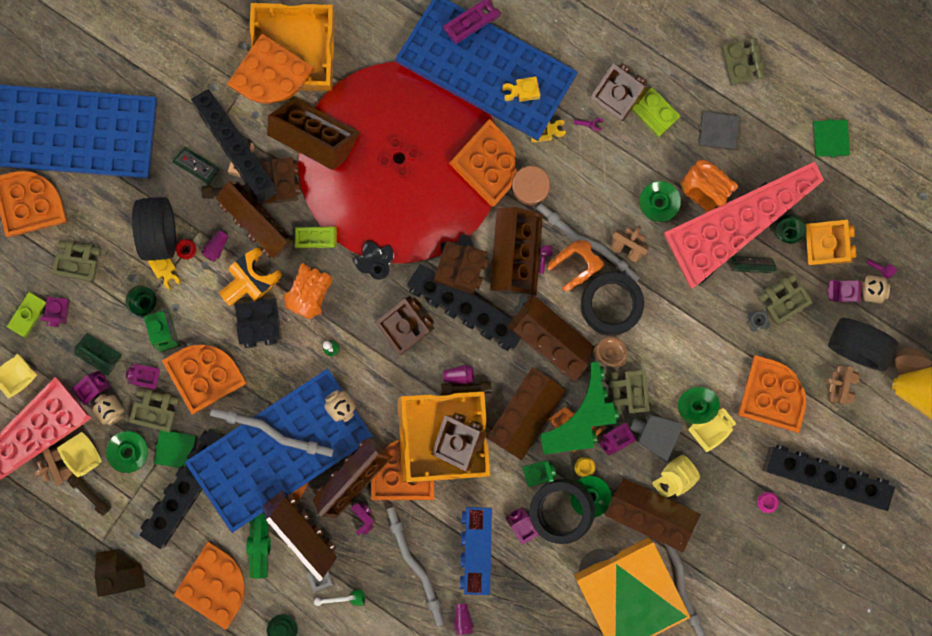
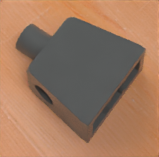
[630,415,684,461]

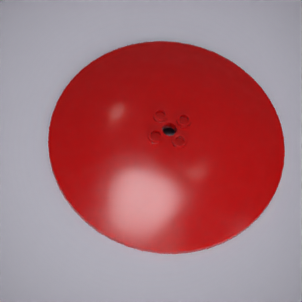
[298,62,495,264]

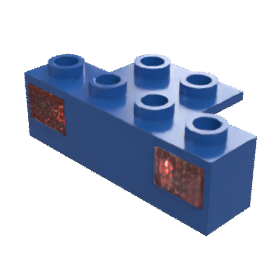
[460,506,492,595]

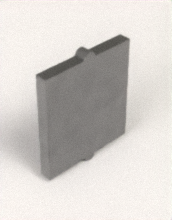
[699,112,739,150]

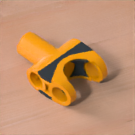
[218,247,283,306]

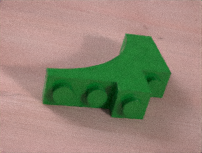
[540,362,619,455]

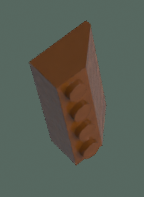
[267,98,359,170]
[216,181,295,258]
[490,207,543,295]
[507,295,594,382]
[487,367,566,461]
[313,438,393,518]
[605,478,701,553]
[263,490,337,582]

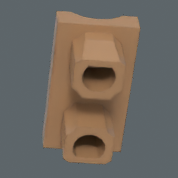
[610,226,649,263]
[824,365,860,404]
[34,448,72,487]

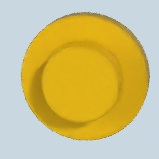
[574,457,596,477]

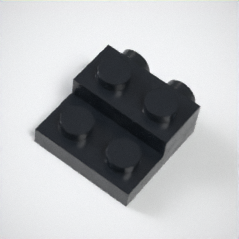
[235,298,282,348]

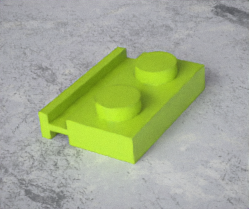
[631,87,681,138]

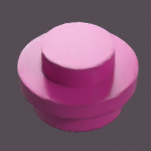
[757,492,779,513]

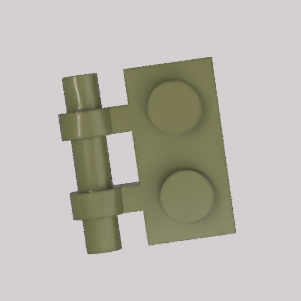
[722,38,766,86]
[51,240,101,282]
[758,274,813,325]
[609,370,650,414]
[129,388,180,432]

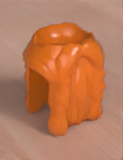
[680,159,738,213]
[548,240,605,292]
[283,263,332,319]

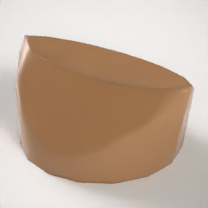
[592,336,627,367]
[893,347,932,374]

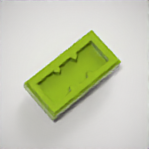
[295,227,337,248]
[7,292,46,338]

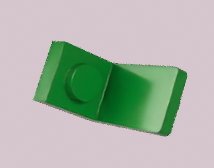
[522,460,556,487]

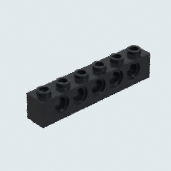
[191,89,277,204]
[407,264,520,351]
[139,429,224,549]
[762,445,895,511]

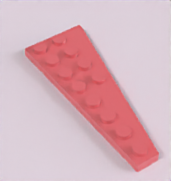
[663,162,824,289]

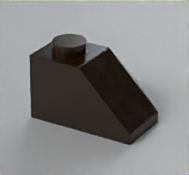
[94,549,146,597]

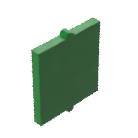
[813,118,850,158]
[154,430,196,468]

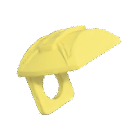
[0,353,37,399]
[688,408,736,452]
[57,432,102,477]
[652,454,700,498]

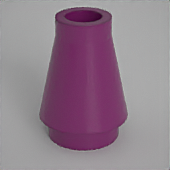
[201,230,229,262]
[443,364,474,385]
[454,603,474,635]

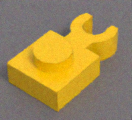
[502,77,540,102]
[530,120,566,143]
[148,258,181,290]

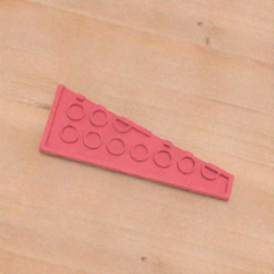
[0,377,92,480]

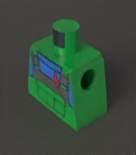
[144,309,180,352]

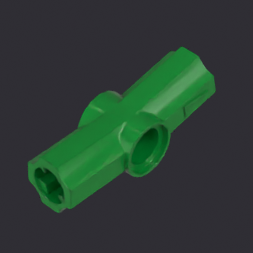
[246,513,271,579]

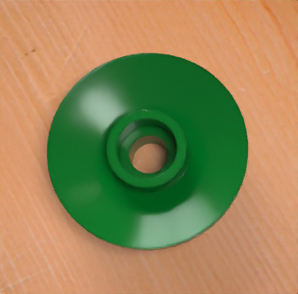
[639,181,681,222]
[678,387,720,424]
[106,431,148,473]
[570,476,612,518]

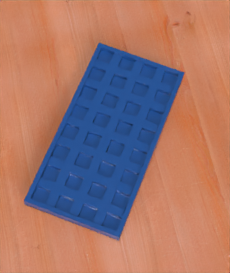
[395,0,578,141]
[0,85,158,179]
[185,368,374,533]

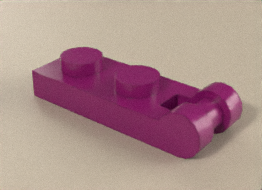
[443,0,501,45]

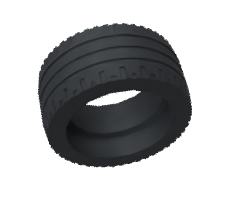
[132,197,176,261]
[580,272,644,335]
[828,318,898,371]
[530,479,595,544]

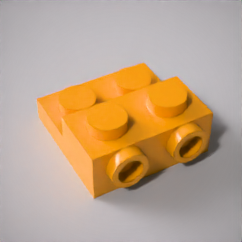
[806,220,857,266]

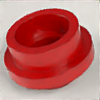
[176,239,197,260]

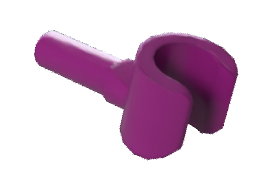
[574,118,604,132]
[539,245,552,274]
[866,259,897,279]

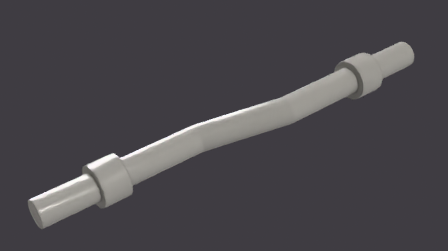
[536,203,641,282]
[210,408,334,457]
[386,507,445,626]
[661,543,706,636]

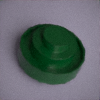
[776,215,807,244]
[125,285,157,316]
[266,614,298,636]

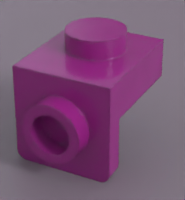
[351,502,375,536]

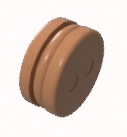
[512,166,550,206]

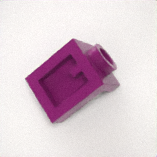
[827,280,862,303]
[40,297,70,327]
[126,363,160,389]
[72,371,111,405]
[598,423,636,456]
[505,507,539,545]

